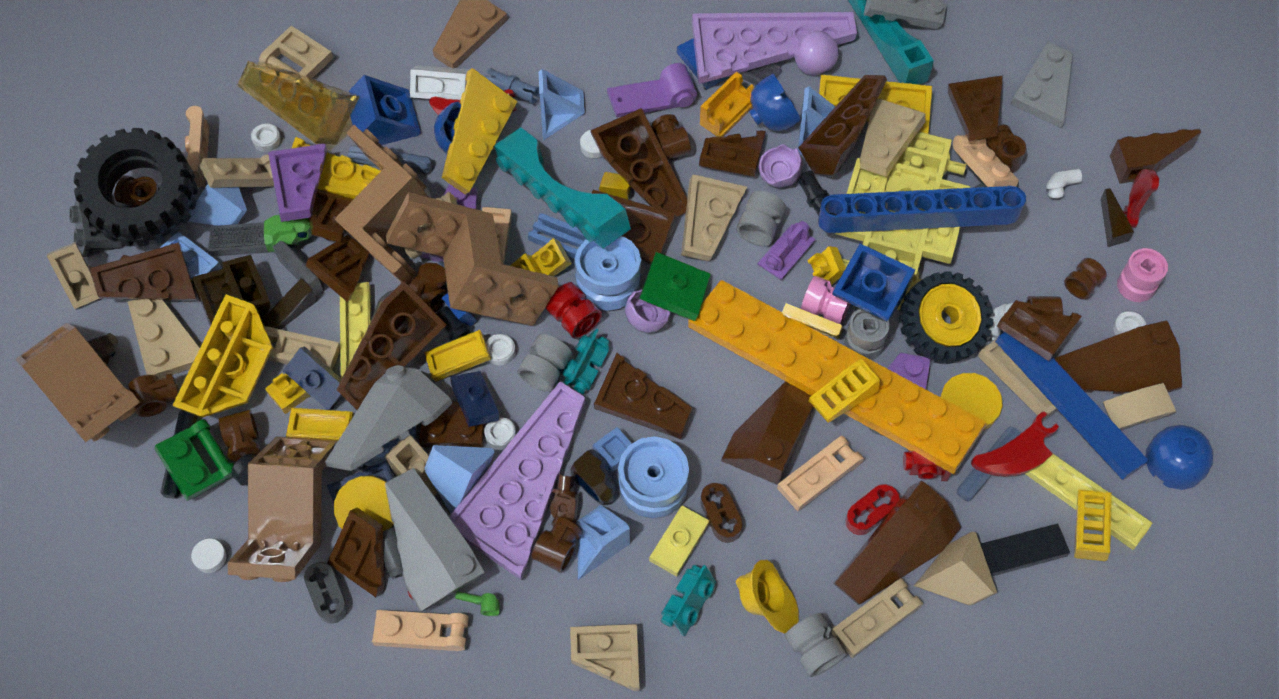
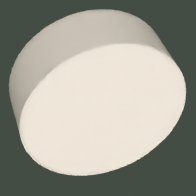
[251,123,281,152]
[580,130,602,158]
[1113,311,1146,335]
[486,334,515,366]
[484,417,516,450]
[191,539,227,573]

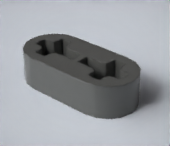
[304,562,348,624]

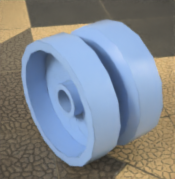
[575,236,641,311]
[618,436,689,518]

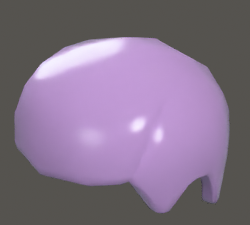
[794,31,839,76]
[758,144,803,188]
[625,289,670,333]

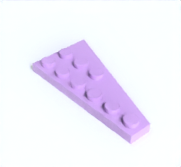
[692,12,857,84]
[449,381,585,581]

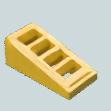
[809,359,880,423]
[1074,489,1112,561]

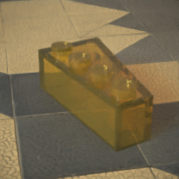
[237,61,359,145]

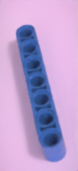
[818,186,1026,233]

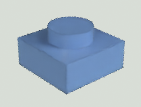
[593,427,632,472]

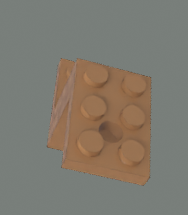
[335,125,429,286]
[386,192,559,326]
[16,323,140,443]
[228,437,338,582]

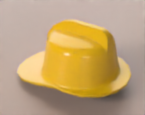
[736,560,799,634]

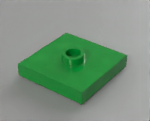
[639,252,710,321]

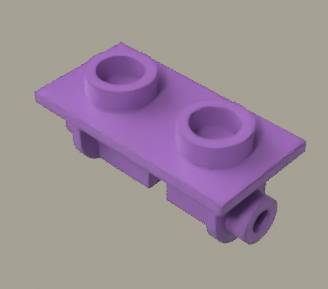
[757,221,816,280]

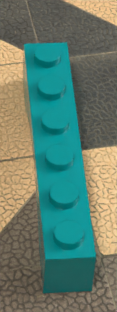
[848,0,934,85]
[494,127,631,249]

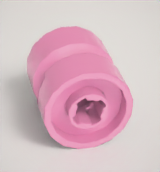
[1117,248,1168,302]
[801,276,850,325]

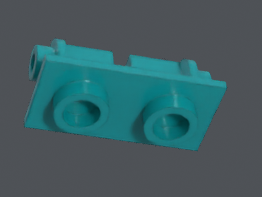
[562,328,610,394]
[660,565,716,636]

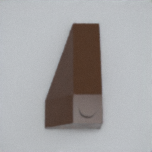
[798,75,887,175]
[590,108,687,218]
[336,281,446,410]
[1054,320,1182,395]
[721,381,814,485]
[833,481,961,605]

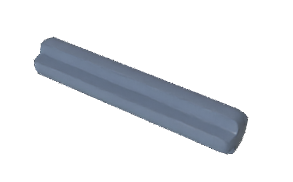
[348,145,431,173]
[956,426,1021,502]

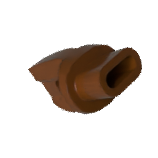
[550,475,579,524]

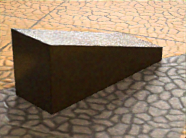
[1101,188,1134,247]
[261,278,317,330]

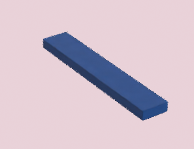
[995,332,1148,480]

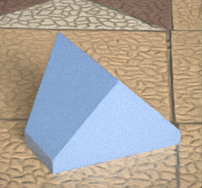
[538,69,585,141]
[798,86,835,156]
[188,184,247,226]
[424,445,495,514]
[575,505,630,580]

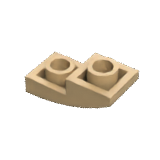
[1103,383,1176,430]

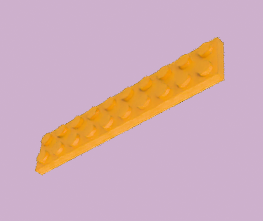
[688,280,986,474]

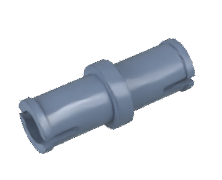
[485,68,540,104]

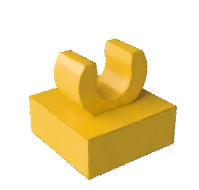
[807,246,846,285]
[265,373,310,414]

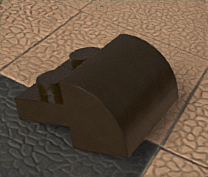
[193,254,270,326]

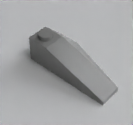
[325,365,452,471]
[385,468,485,612]

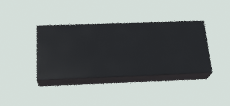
[980,523,1070,576]

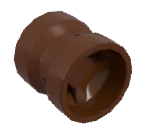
[1064,258,1107,299]

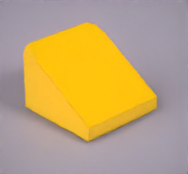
[599,172,631,199]

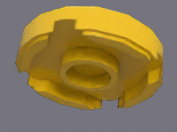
[940,373,1003,430]
[334,475,394,531]

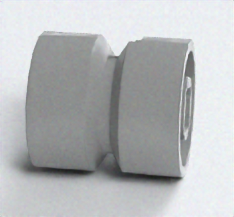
[736,191,786,246]
[844,309,889,360]
[517,334,572,392]
[785,613,847,677]

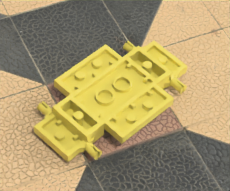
[835,132,970,310]

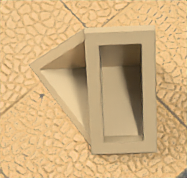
[914,532,997,605]

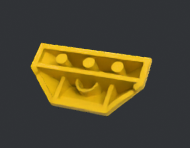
[173,294,273,418]

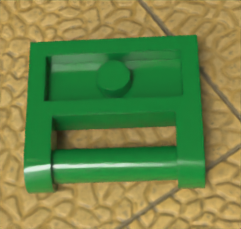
[154,419,234,501]

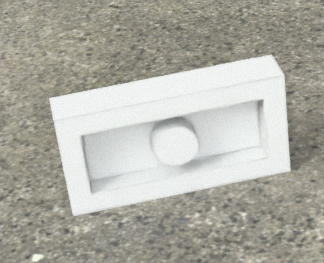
[410,65,470,100]

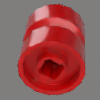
[545,282,602,339]

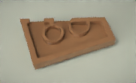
[433,0,508,68]

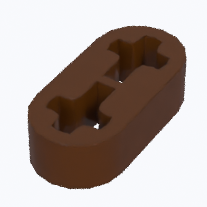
[700,483,742,543]

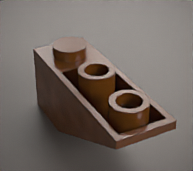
[1110,129,1201,184]

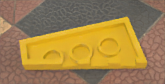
[442,68,517,194]
[819,75,932,134]
[292,137,381,199]

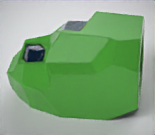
[264,215,312,252]

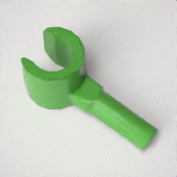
[455,591,500,616]

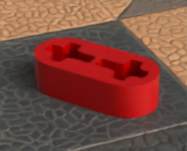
[845,484,899,535]

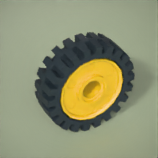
[899,271,994,364]

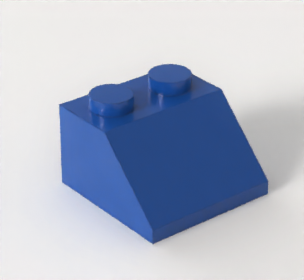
[345,75,421,145]
[832,243,915,322]

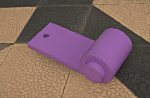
[607,63,697,117]

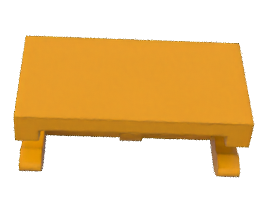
[700,72,754,137]

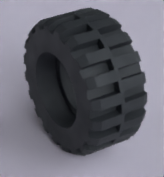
[73,128,198,247]

